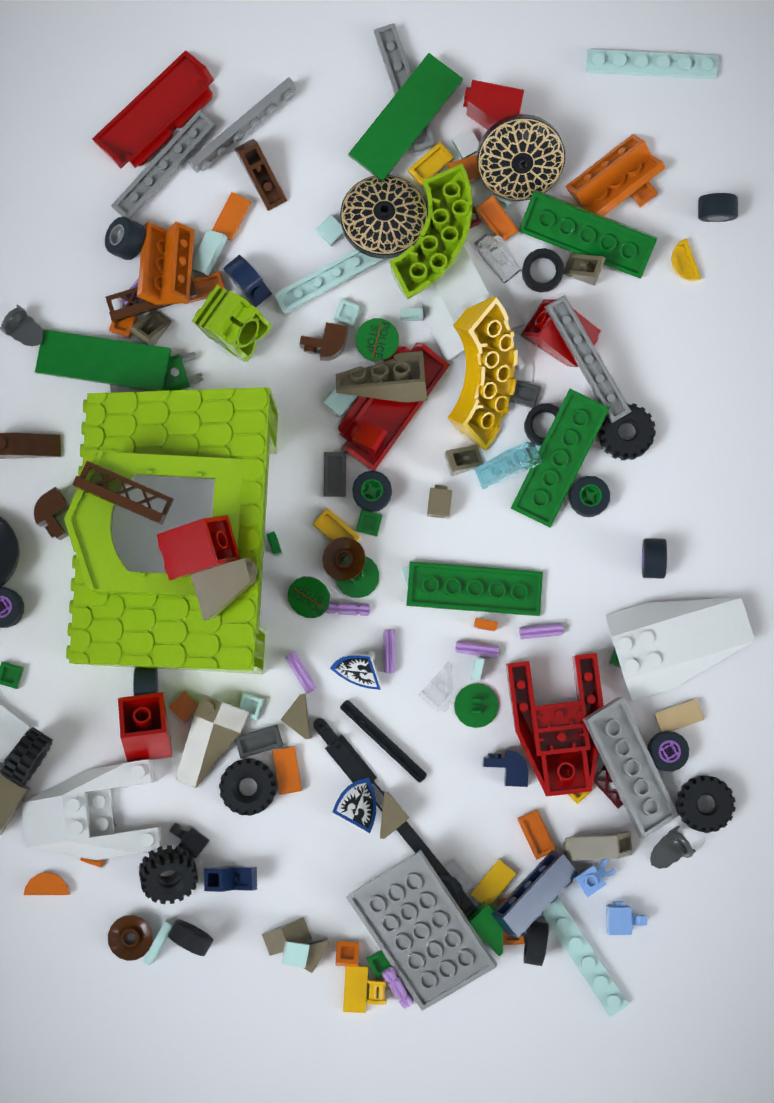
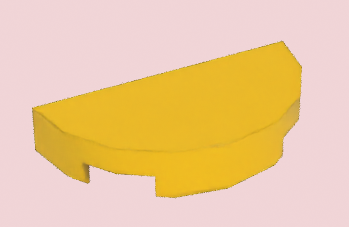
[671,238,701,281]

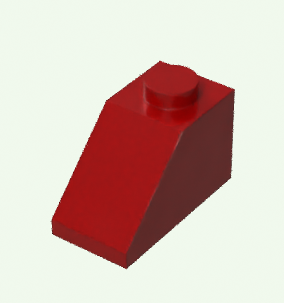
[350,421,387,456]

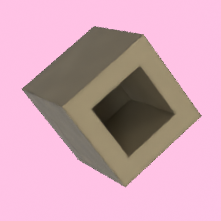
[427,485,452,519]

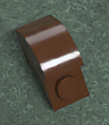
[299,322,348,361]
[34,487,70,540]

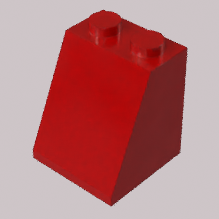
[463,80,524,130]
[520,299,601,367]
[156,515,240,580]
[118,692,172,762]

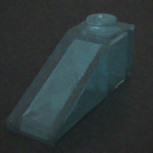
[475,442,542,489]

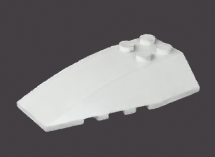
[420,240,525,362]
[605,597,755,701]

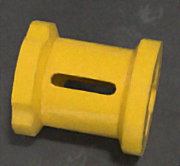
[366,979,388,1005]

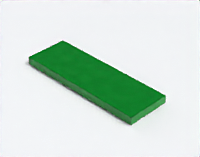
[348,53,463,182]
[519,189,658,279]
[35,329,172,391]
[511,388,610,528]
[406,561,543,616]

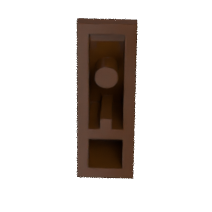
[234,139,287,211]
[0,433,61,459]

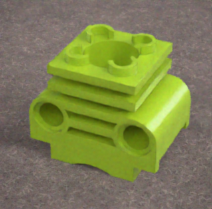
[192,285,272,362]

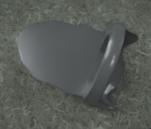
[0,304,43,347]
[650,826,696,869]

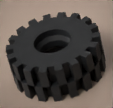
[598,403,656,461]
[1,727,53,787]
[219,758,277,816]
[676,775,736,833]
[139,845,198,904]

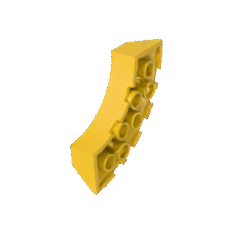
[447,296,518,451]

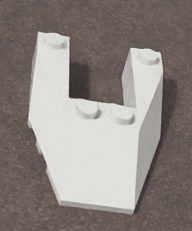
[21,759,164,860]

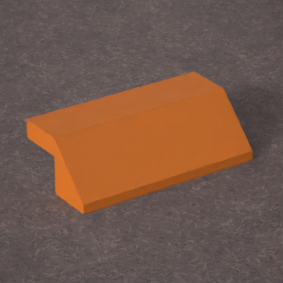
[565,134,665,216]
[137,221,194,305]

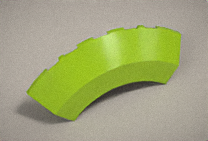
[389,163,473,299]

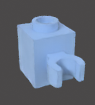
[574,859,616,897]
[606,901,647,935]

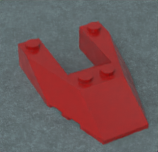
[505,653,604,797]

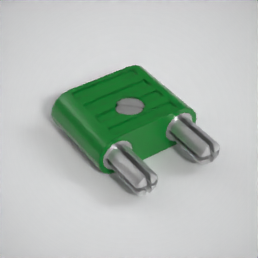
[164,352,203,391]

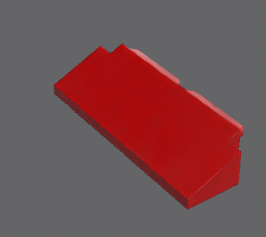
[92,50,214,169]
[338,343,450,471]

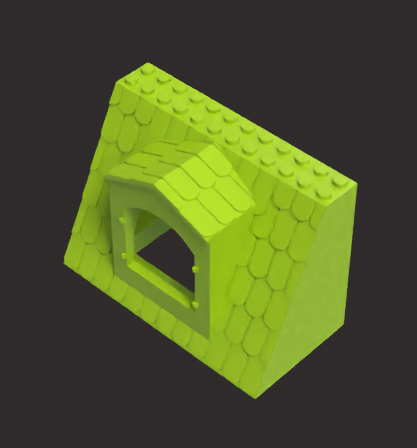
[64,387,278,674]

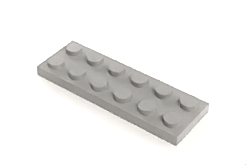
[583,697,679,838]

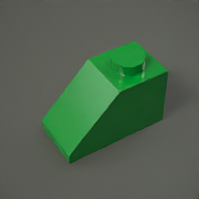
[467,901,503,956]

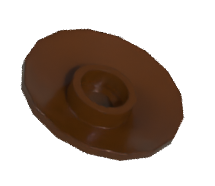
[322,537,366,581]
[108,915,153,961]

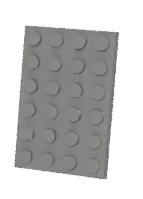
[346,850,498,1011]

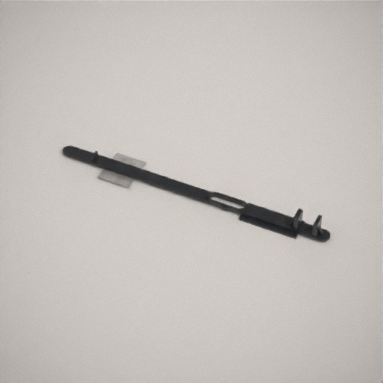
[313,718,477,917]

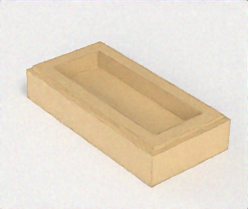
[654,699,704,732]

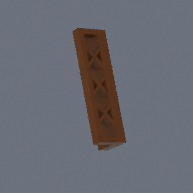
[105,276,198,323]
[72,461,174,525]

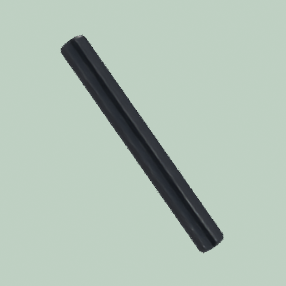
[340,700,427,783]

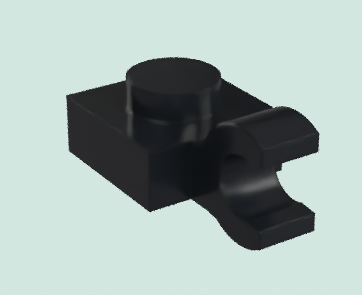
[169,822,210,859]

